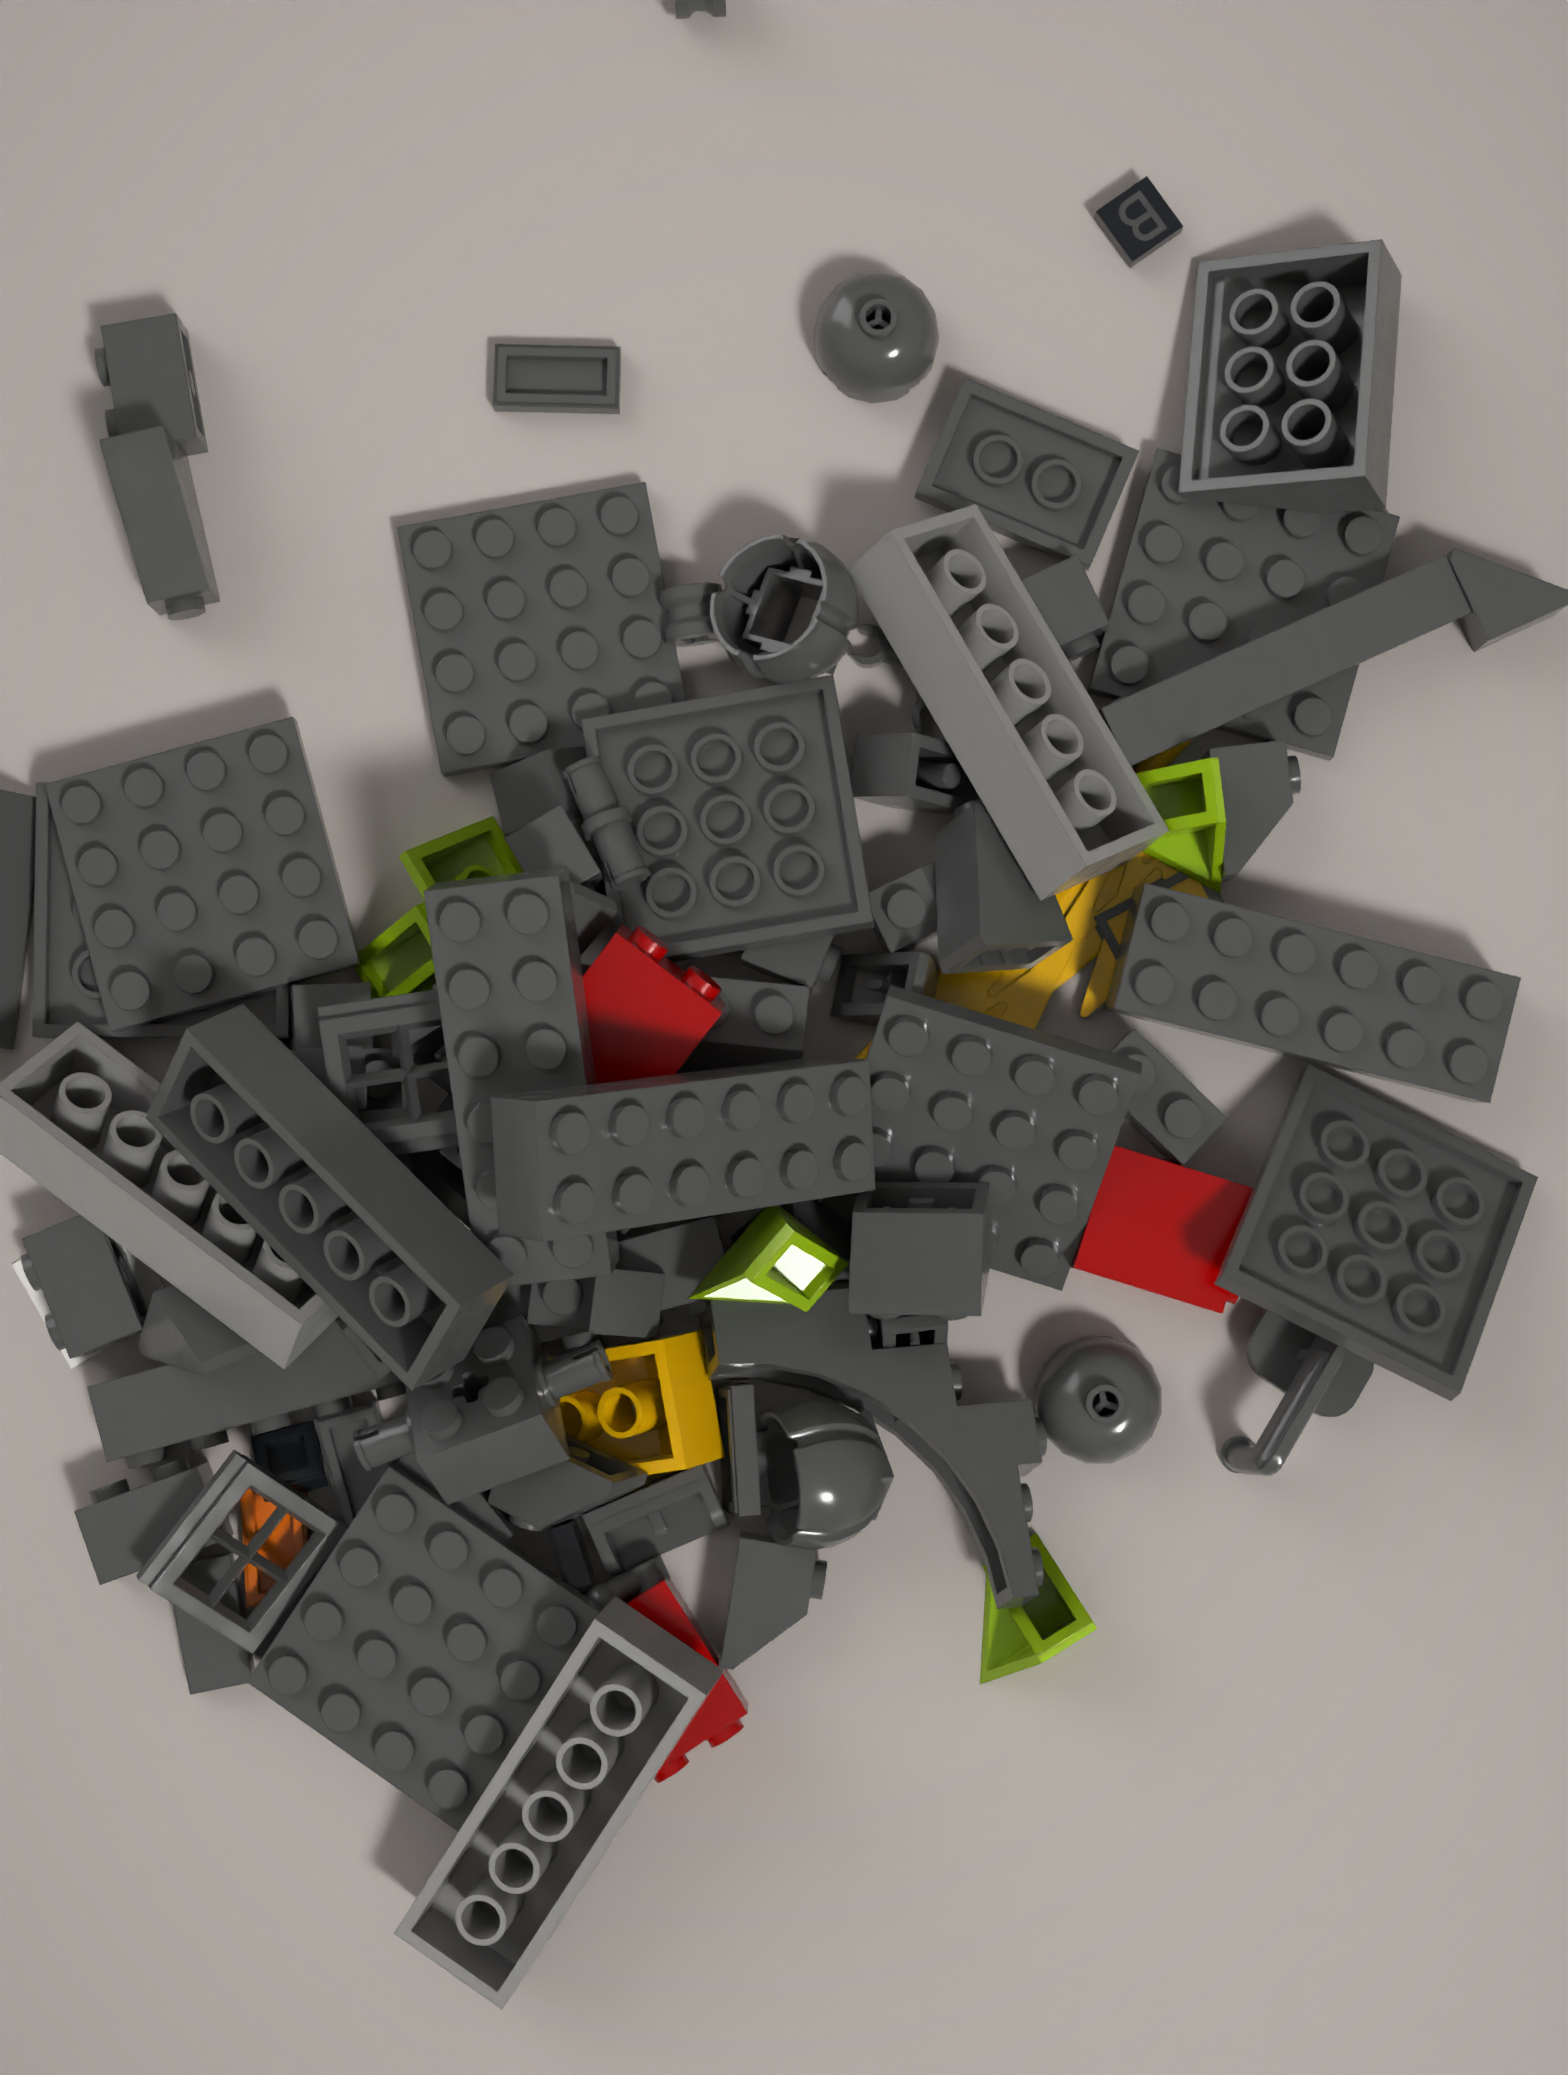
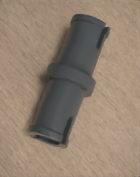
[562,756,651,891]

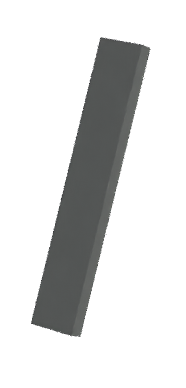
[1099,554,1472,766]

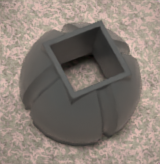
[710,534,860,683]
[756,1399,894,1550]

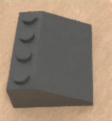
[1178,239,1402,513]

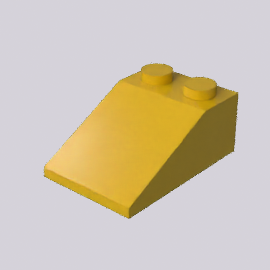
[550,1330,725,1475]

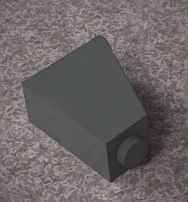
[100,425,220,620]
[934,799,1073,974]

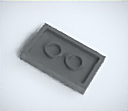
[914,378,1139,571]

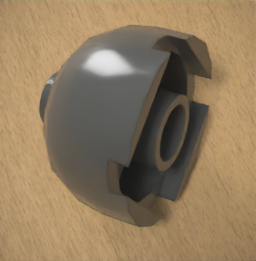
[813,270,939,404]
[1034,1336,1162,1464]

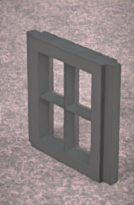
[317,989,459,1155]
[136,1450,349,1658]

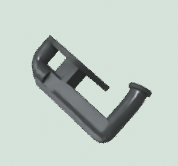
[1220,1309,1374,1476]

